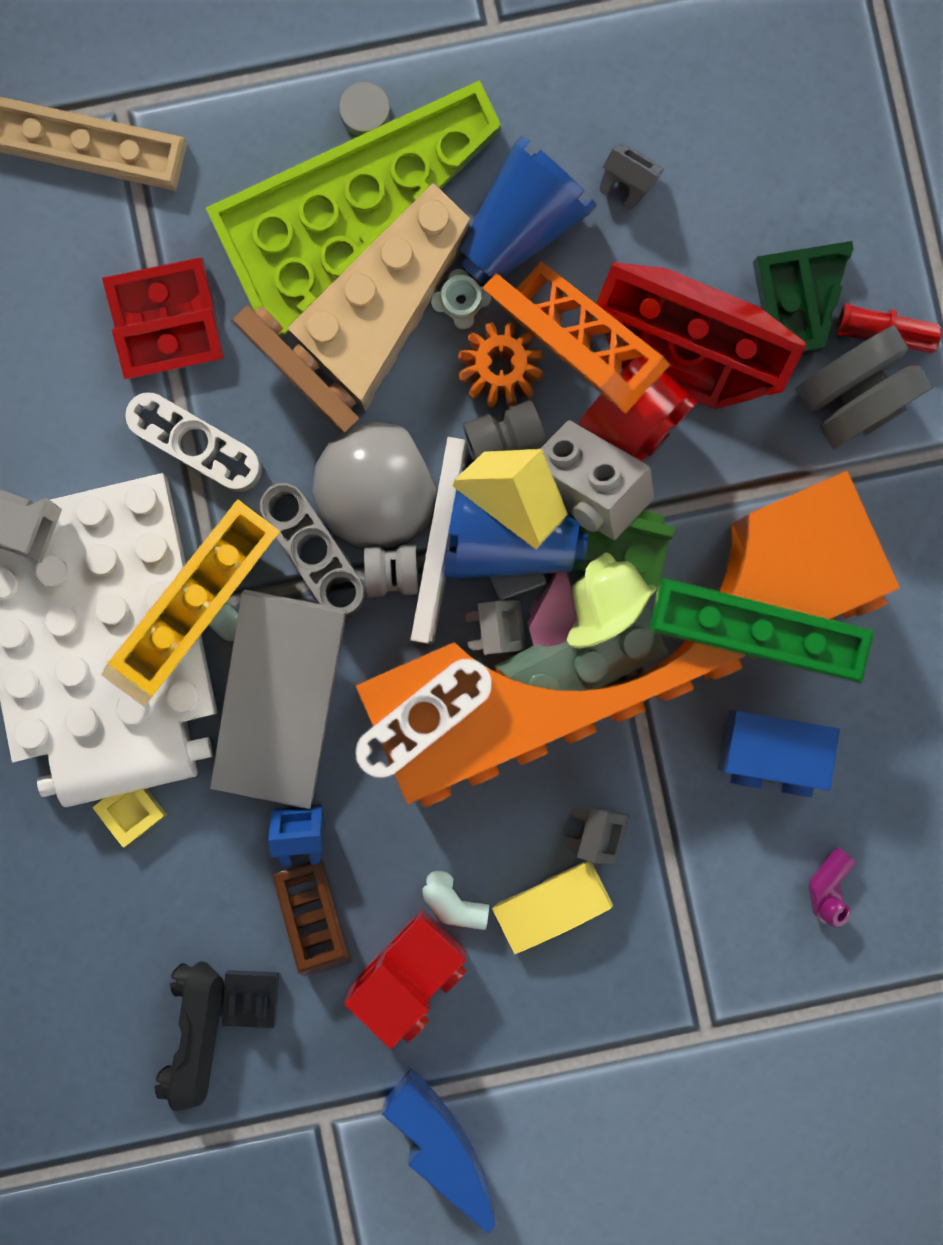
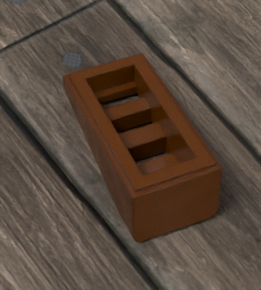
[272,860,352,977]

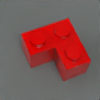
[344,909,467,1050]

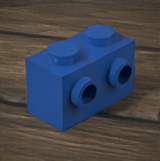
[718,710,840,798]

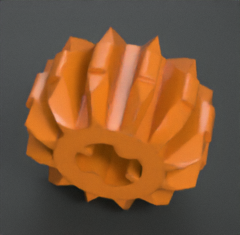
[459,322,544,409]

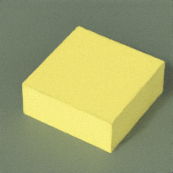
[92,788,168,848]

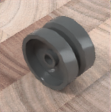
[795,325,934,450]

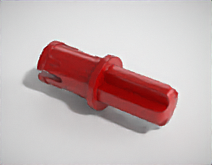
[836,303,942,354]

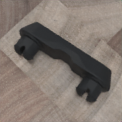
[154,961,224,1111]

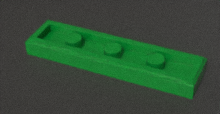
[648,578,875,683]

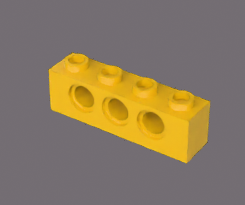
[101,499,280,707]

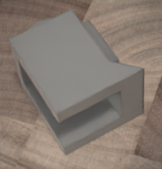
[0,490,62,562]

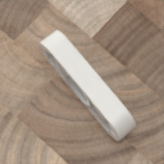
[125,392,262,492]
[356,659,491,777]

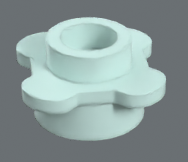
[431,269,491,330]

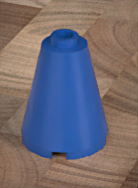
[459,136,597,284]
[444,490,589,579]

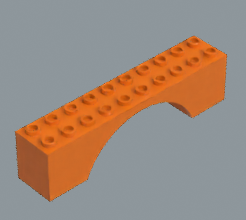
[356,471,900,808]

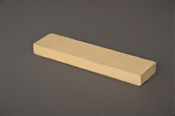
[0,97,187,191]

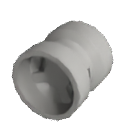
[364,544,419,598]

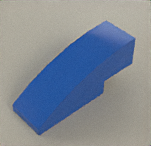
[382,1068,495,1234]

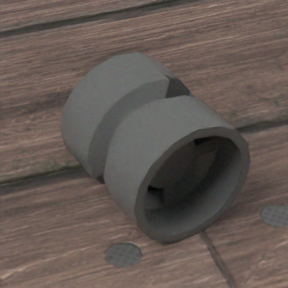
[463,400,547,461]

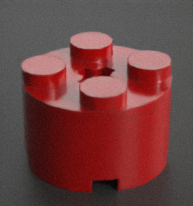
[577,357,697,462]

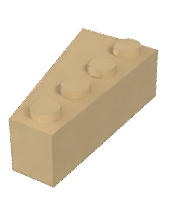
[287,183,470,412]

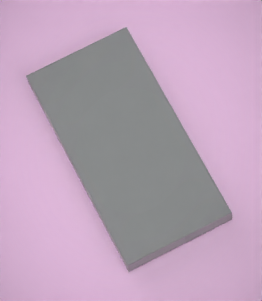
[210,589,347,809]

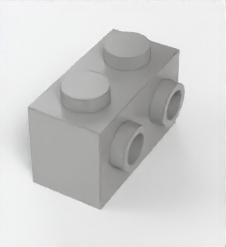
[540,420,654,541]

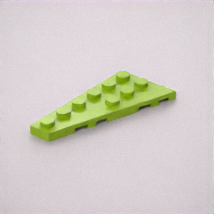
[206,80,501,339]

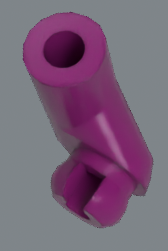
[809,847,857,927]

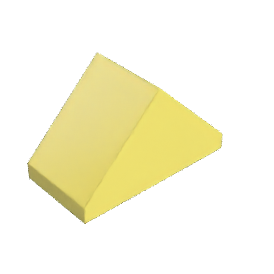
[452,449,568,549]

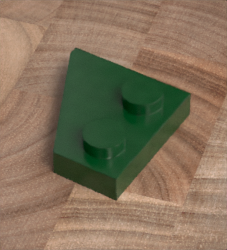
[753,241,853,355]

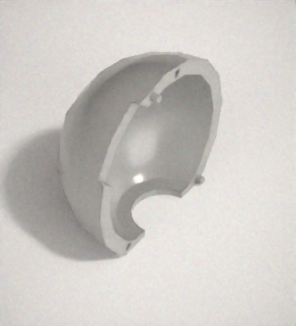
[312,421,437,550]

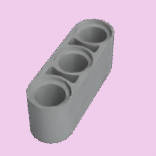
[260,483,367,617]

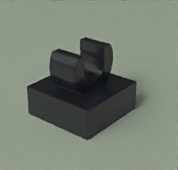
[222,970,279,1028]

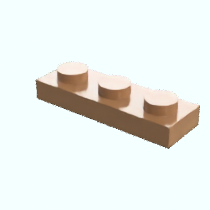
[230,304,359,433]

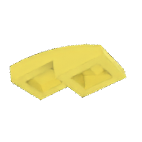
[492,861,613,954]

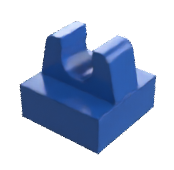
[268,805,325,867]

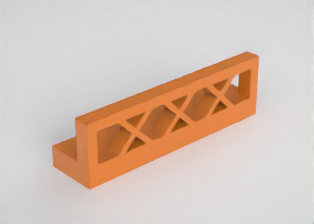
[483,261,670,414]

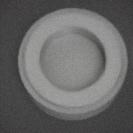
[339,82,390,136]

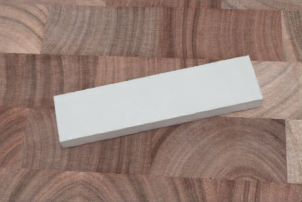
[411,437,469,645]

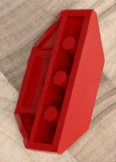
[596,262,806,409]

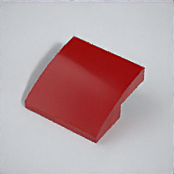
[102,257,224,380]

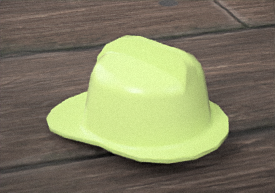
[567,552,657,649]

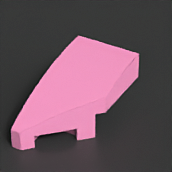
[527,572,577,646]

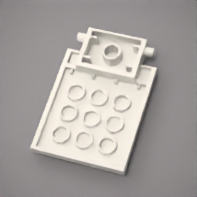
[0,473,218,808]

